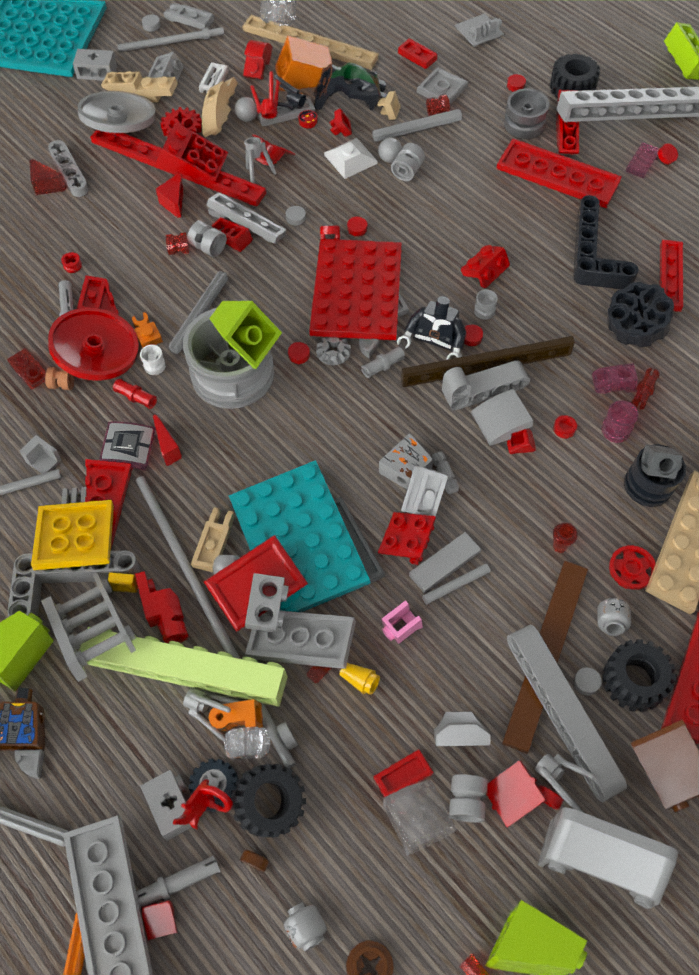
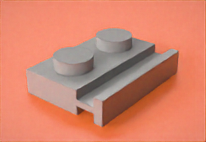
[401,464,448,516]

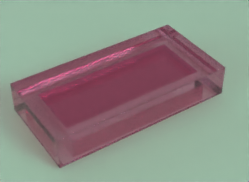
[625,142,659,179]

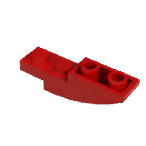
[556,90,579,154]

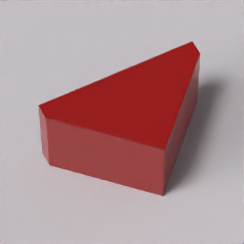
[156,174,184,218]

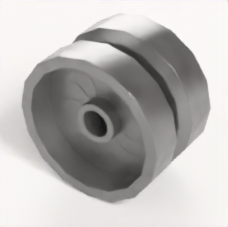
[504,88,550,139]

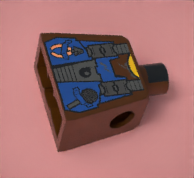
[0,688,45,751]

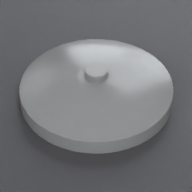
[78,91,156,133]

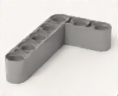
[8,550,140,617]

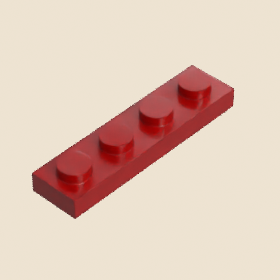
[660,240,683,312]

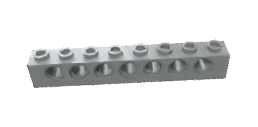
[556,87,699,122]

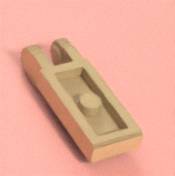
[191,507,235,572]

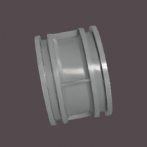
[183,308,274,409]

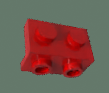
[460,245,510,288]

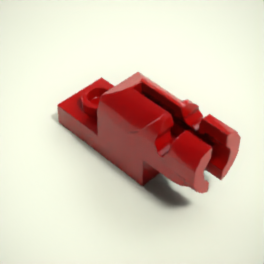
[135,571,189,644]

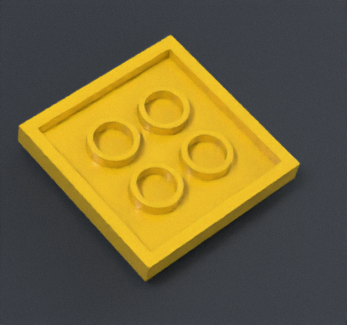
[31,500,114,570]

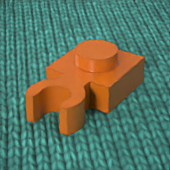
[132,312,163,349]

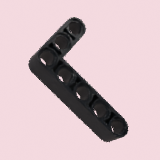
[573,195,639,290]

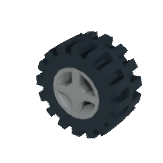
[189,759,238,813]

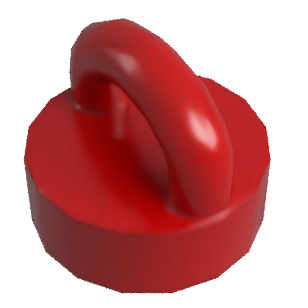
[320,225,340,240]

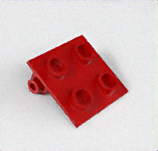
[378,512,436,565]

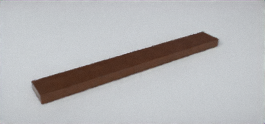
[502,560,588,754]

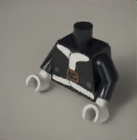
[397,296,466,360]

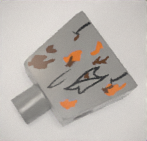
[379,434,433,489]

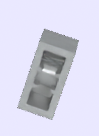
[73,49,117,80]
[140,769,192,841]

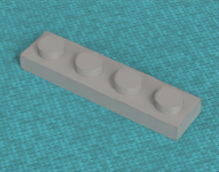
[207,192,286,244]

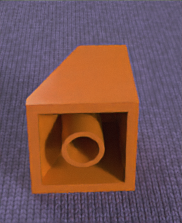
[275,36,332,91]

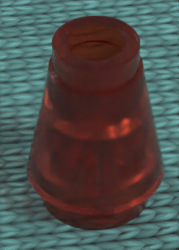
[553,523,578,553]

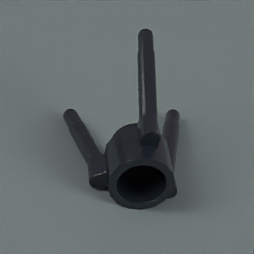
[259,74,306,111]

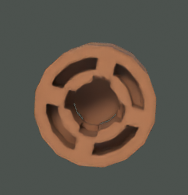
[45,367,75,390]

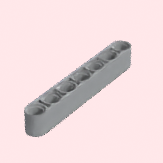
[507,624,627,802]

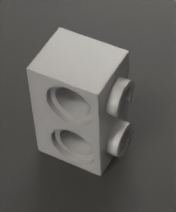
[245,573,289,633]

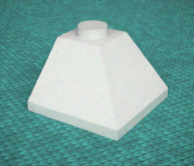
[324,138,377,179]

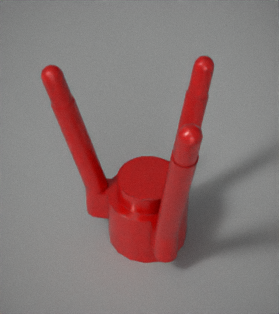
[250,71,280,119]

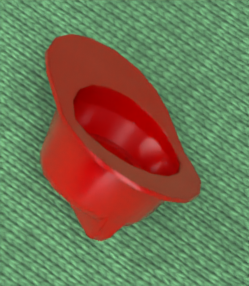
[252,134,296,165]

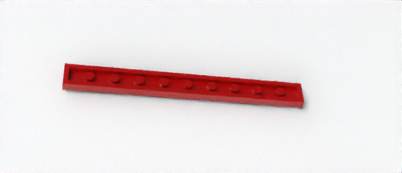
[90,130,267,207]

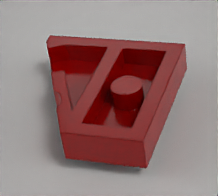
[77,275,119,316]

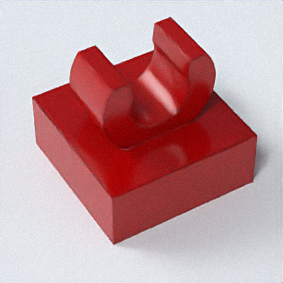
[329,108,352,137]

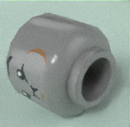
[597,598,631,636]

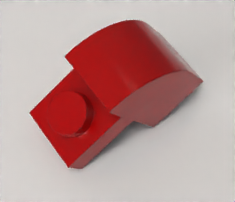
[243,40,273,80]

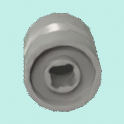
[391,143,425,181]
[187,220,227,257]
[449,774,488,823]

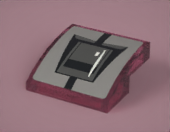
[99,421,156,471]

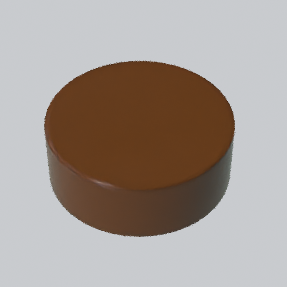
[240,849,269,872]

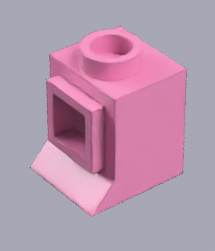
[382,600,423,644]

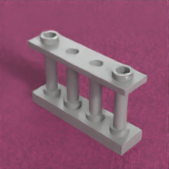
[41,572,136,682]

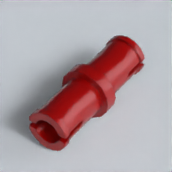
[113,379,157,409]

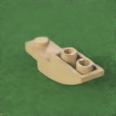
[101,71,178,102]
[202,77,238,138]

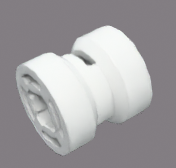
[140,344,166,375]

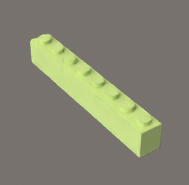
[79,627,288,707]

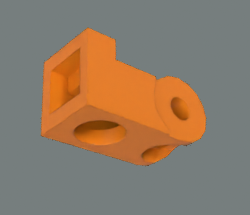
[209,699,263,732]

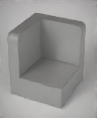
[19,435,62,474]

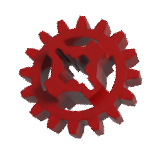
[160,107,202,138]

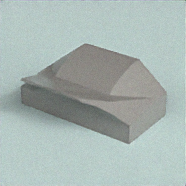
[434,712,490,746]

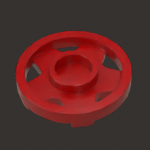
[609,545,656,590]

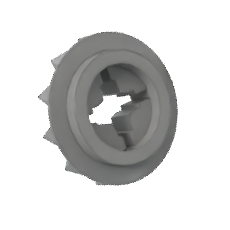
[316,337,351,365]

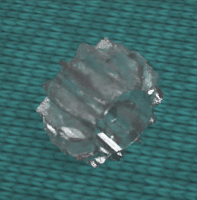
[224,727,270,760]

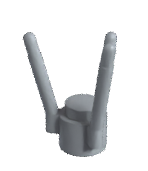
[244,137,277,184]
[183,687,239,746]
[535,754,595,813]

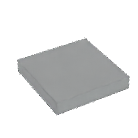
[417,67,468,108]

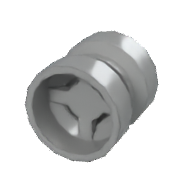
[474,289,498,320]

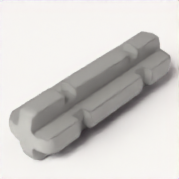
[432,451,459,494]

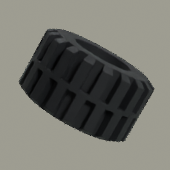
[550,53,600,99]
[602,639,676,712]
[231,764,306,838]

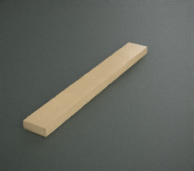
[243,15,379,70]

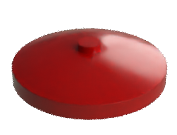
[48,308,139,381]

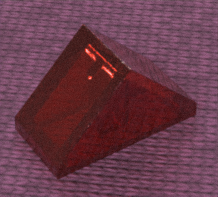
[30,159,67,195]

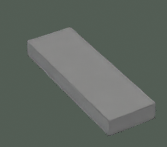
[257,96,315,127]
[409,532,481,594]

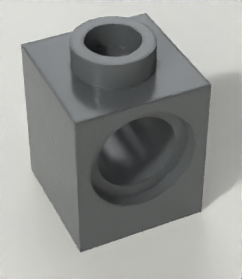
[639,444,682,479]

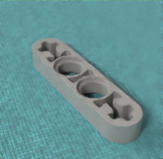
[48,140,89,197]

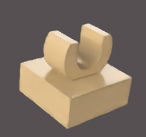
[377,91,401,120]

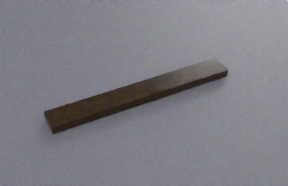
[401,336,575,387]

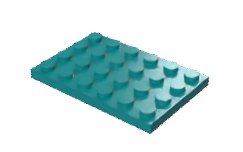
[229,460,371,613]

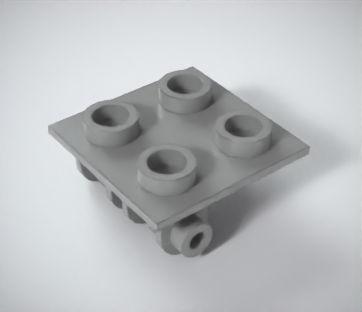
[455,13,504,47]

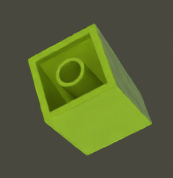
[209,301,282,369]
[0,611,54,692]
[485,900,587,975]

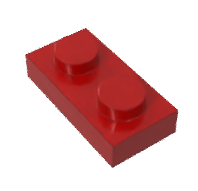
[398,38,438,69]

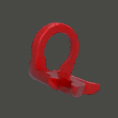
[173,779,233,829]

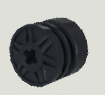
[624,444,686,507]

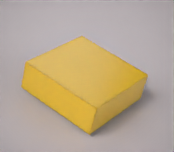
[108,573,138,593]

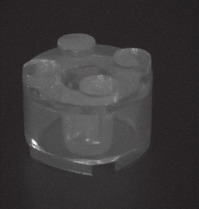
[260,0,297,26]

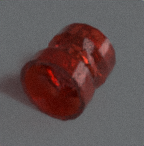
[426,94,450,116]
[166,232,189,255]

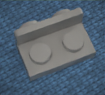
[147,52,183,81]

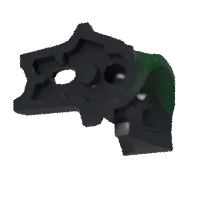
[313,62,387,110]

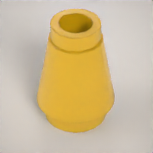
[340,662,380,695]

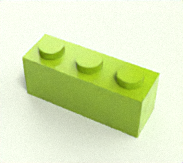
[664,22,699,80]

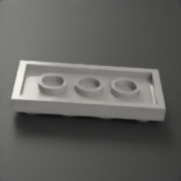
[245,611,356,669]

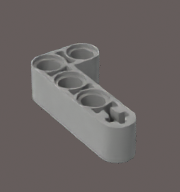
[442,361,530,410]

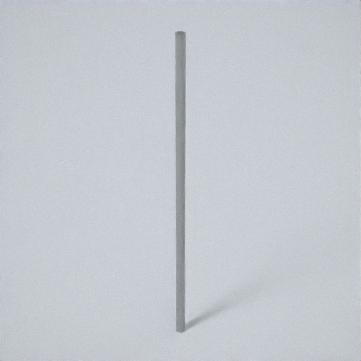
[136,476,296,768]

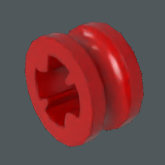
[61,252,82,273]

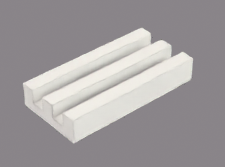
[199,63,229,93]

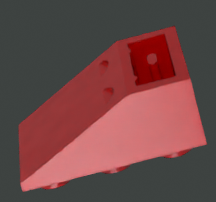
[156,122,228,181]

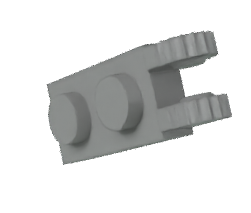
[164,3,214,29]

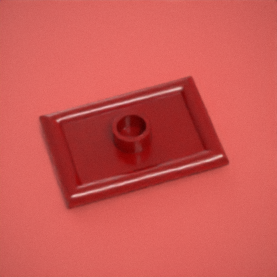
[204,535,308,632]

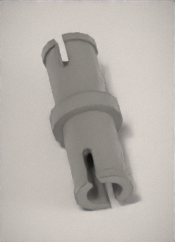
[361,346,405,378]

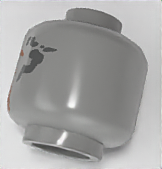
[283,902,327,952]

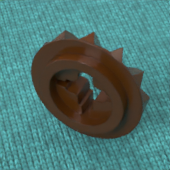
[346,941,394,975]

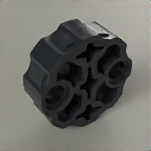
[607,282,674,347]

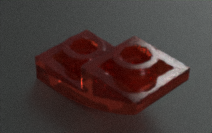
[7,348,46,390]

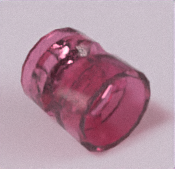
[601,401,639,443]

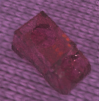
[592,363,638,393]

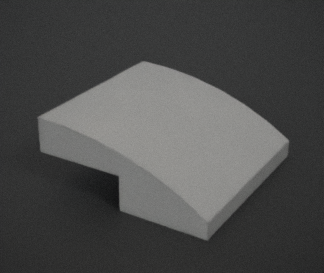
[471,389,533,446]

